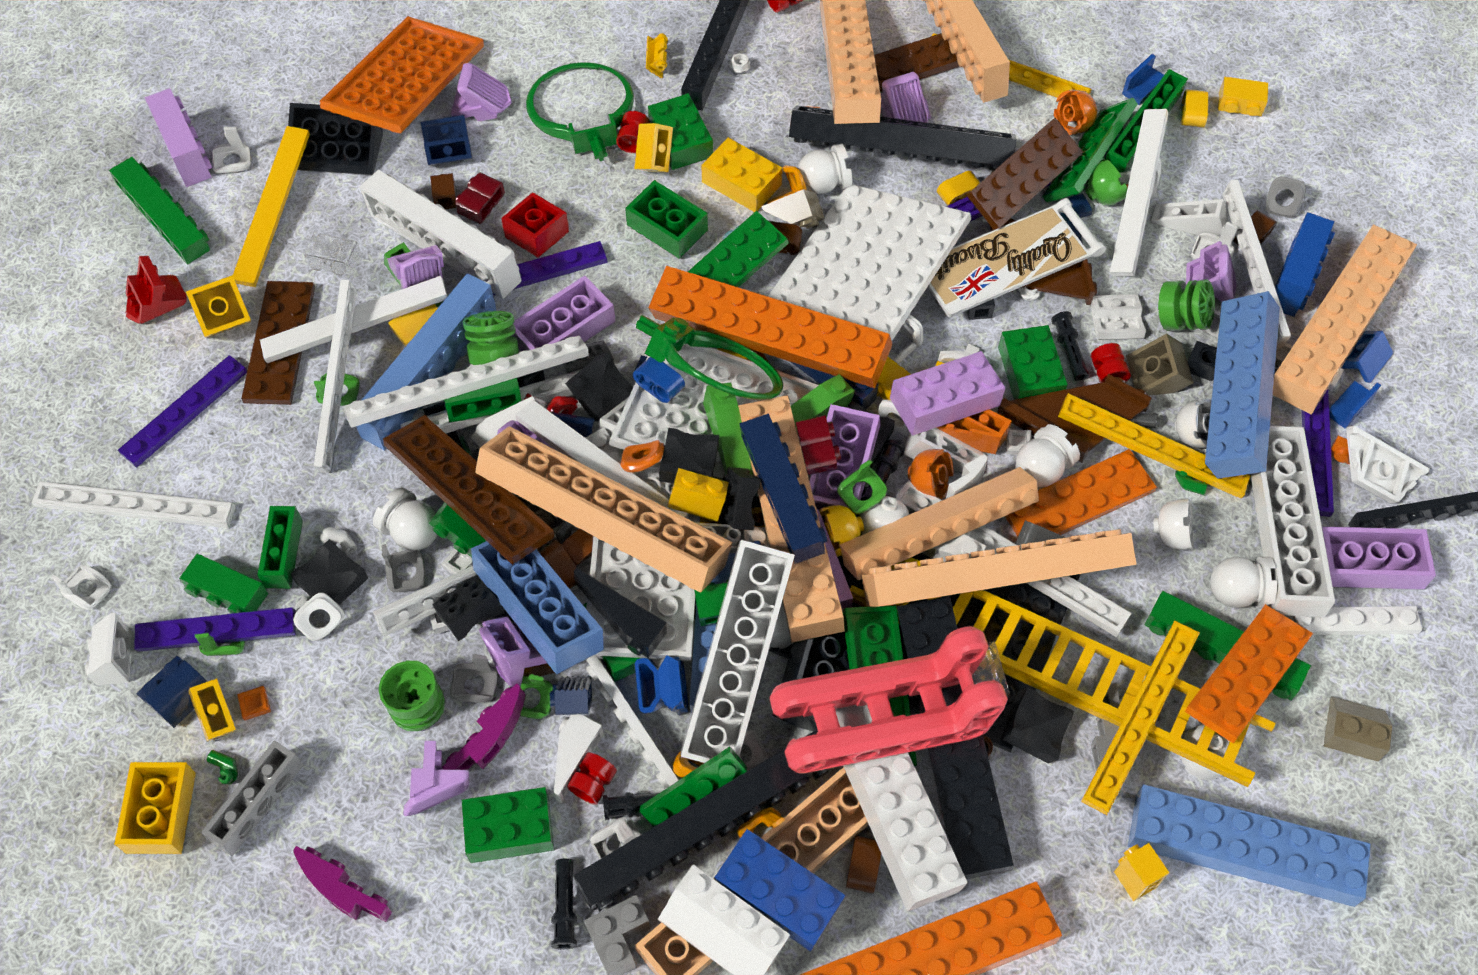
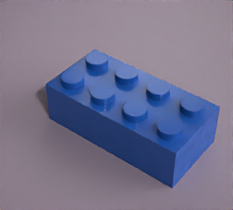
[1275,212,1335,317]
[714,829,845,952]

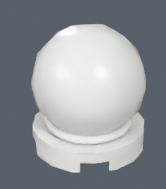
[798,144,852,194]
[1015,424,1080,487]
[373,487,438,551]
[1210,556,1277,609]

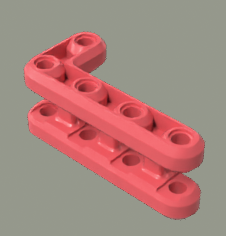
[769,626,1008,774]

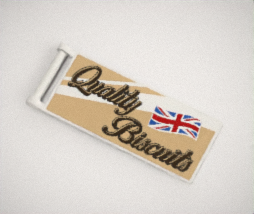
[928,198,1106,317]

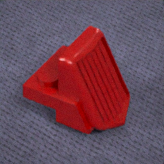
[125,256,187,324]

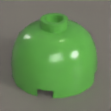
[1085,159,1128,206]

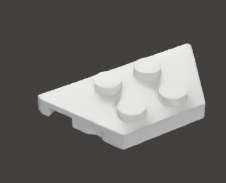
[1346,426,1430,504]

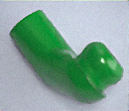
[1175,470,1208,495]
[207,750,238,784]

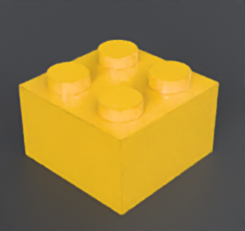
[186,275,251,338]

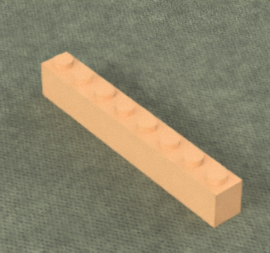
[840,467,1039,580]

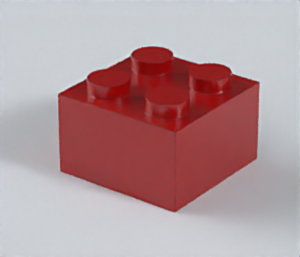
[501,192,569,258]

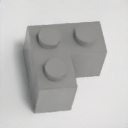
[584,895,650,975]

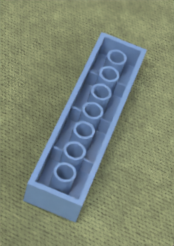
[356,273,497,451]
[1205,291,1280,479]
[1128,784,1371,907]

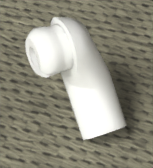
[320,527,357,555]

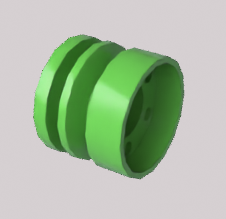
[1158,279,1215,331]
[463,311,519,365]
[378,660,445,731]

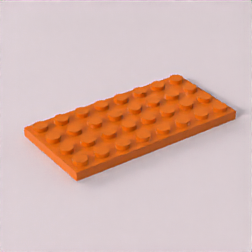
[320,16,484,134]

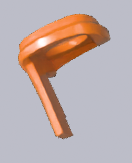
[621,440,665,472]

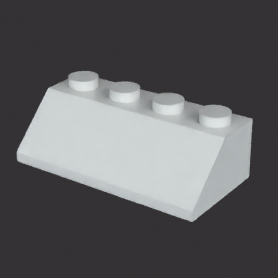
[658,865,790,975]

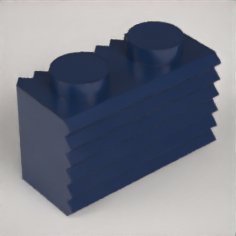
[550,675,592,715]

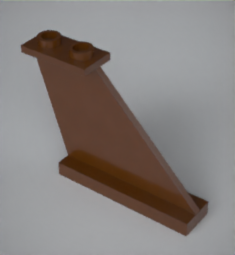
[989,218,1097,305]
[997,374,1152,463]

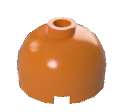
[1054,90,1097,135]
[908,449,954,499]

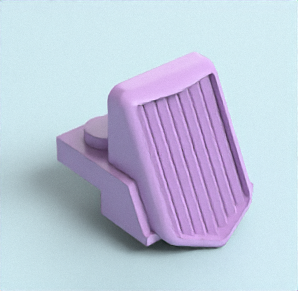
[451,63,512,121]
[880,72,931,122]
[1186,241,1236,302]
[387,245,444,289]
[479,617,547,687]
[403,741,469,816]

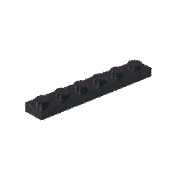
[1348,492,1478,528]

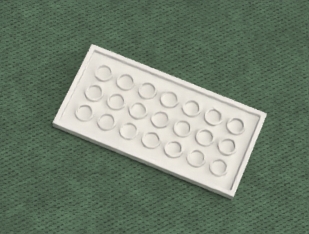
[586,461,700,661]

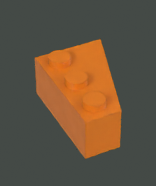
[936,409,1012,455]

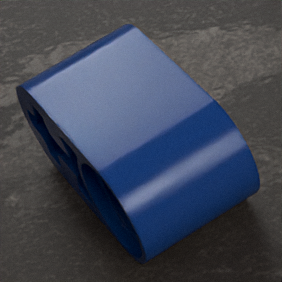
[633,357,685,403]

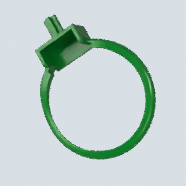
[526,62,634,161]
[636,315,783,400]

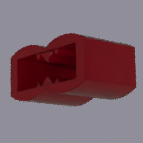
[455,172,505,224]
[796,415,841,475]

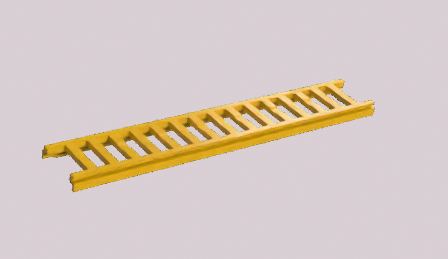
[850,557,1276,787]

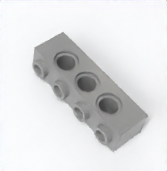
[201,740,304,856]

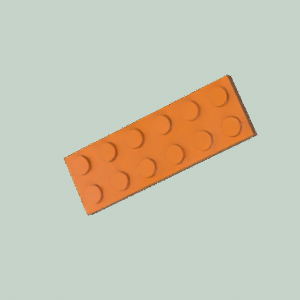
[1005,449,1157,536]
[1185,604,1313,744]

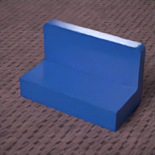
[1122,54,1164,105]
[1341,331,1393,383]
[1329,381,1381,429]

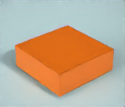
[237,686,271,721]

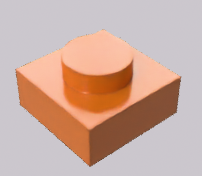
[1331,435,1350,464]

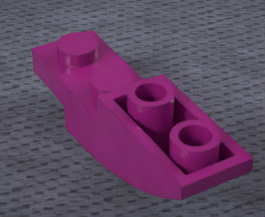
[442,683,526,770]
[293,846,392,922]

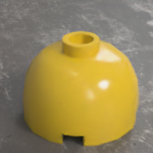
[819,505,864,557]

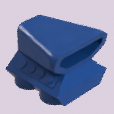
[635,655,689,716]

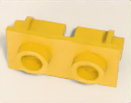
[646,33,668,78]

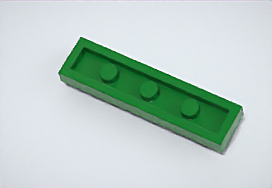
[640,746,747,827]

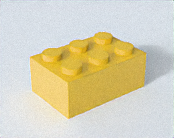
[701,137,783,212]
[114,762,196,854]

